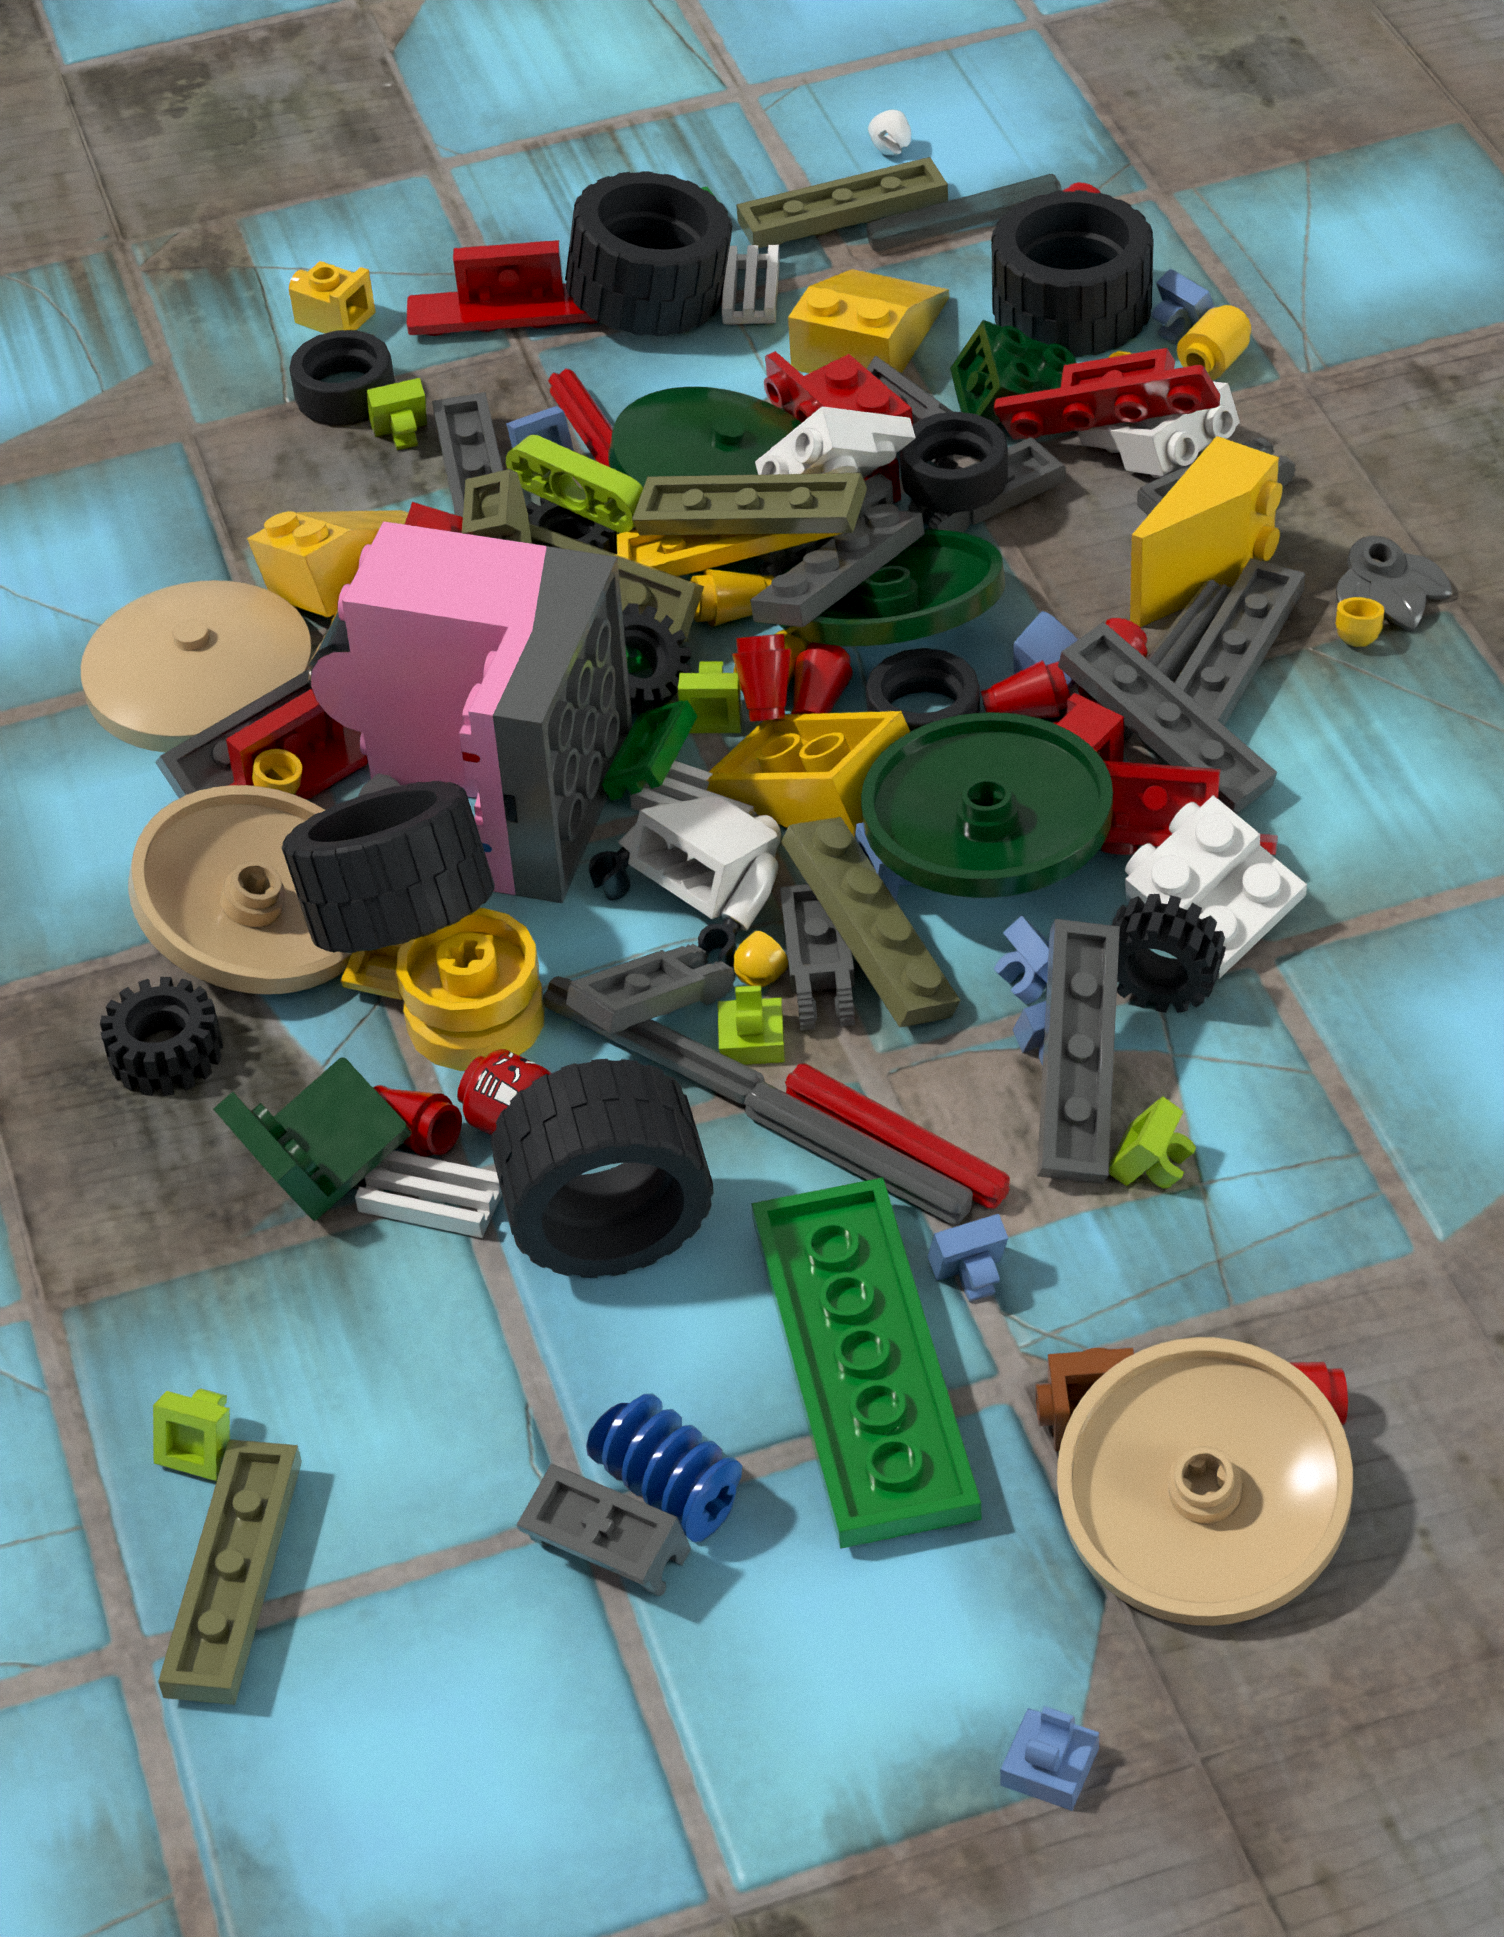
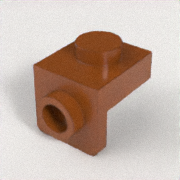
[1035,1348,1134,1451]

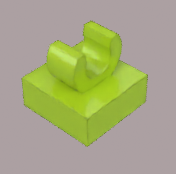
[367,378,427,450]
[678,661,742,733]
[718,985,785,1065]
[1108,1096,1196,1189]
[153,1388,230,1481]

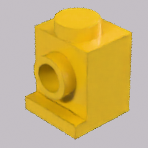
[289,261,376,333]

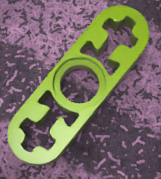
[506,435,643,533]

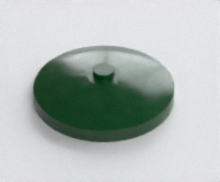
[608,387,802,488]
[778,529,1006,646]
[861,712,1113,898]

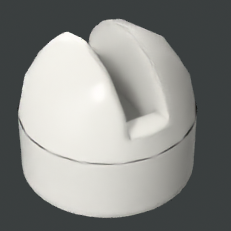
[868,110,911,156]

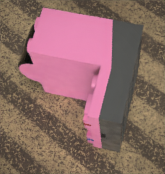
[308,521,633,903]

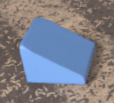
[1013,611,1078,690]

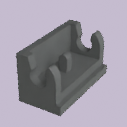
[516,1463,691,1596]

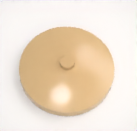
[80,580,314,753]
[128,785,352,994]
[1057,1337,1353,1626]

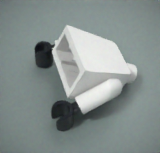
[589,796,781,968]

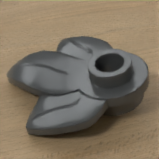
[1336,536,1452,632]

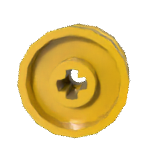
[396,908,545,1071]

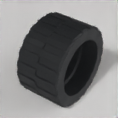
[565,171,733,336]
[991,190,1154,357]
[281,781,495,953]
[491,1059,714,1278]

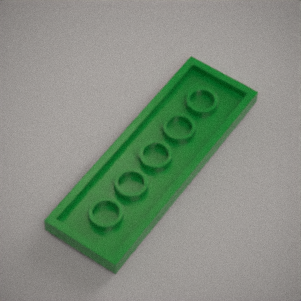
[751,1177,982,1549]

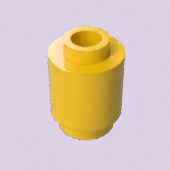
[1177,305,1251,380]

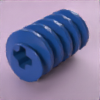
[586,1393,742,1542]

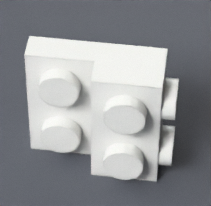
[1078,381,1240,478]
[755,406,916,479]
[1125,795,1307,979]

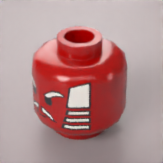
[457,1049,551,1136]

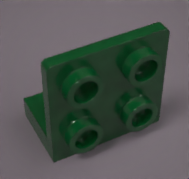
[950,320,1076,425]
[213,1057,412,1222]

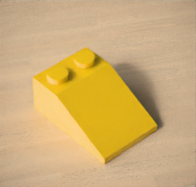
[788,269,949,374]
[1130,436,1282,628]
[247,510,409,618]
[706,711,910,838]

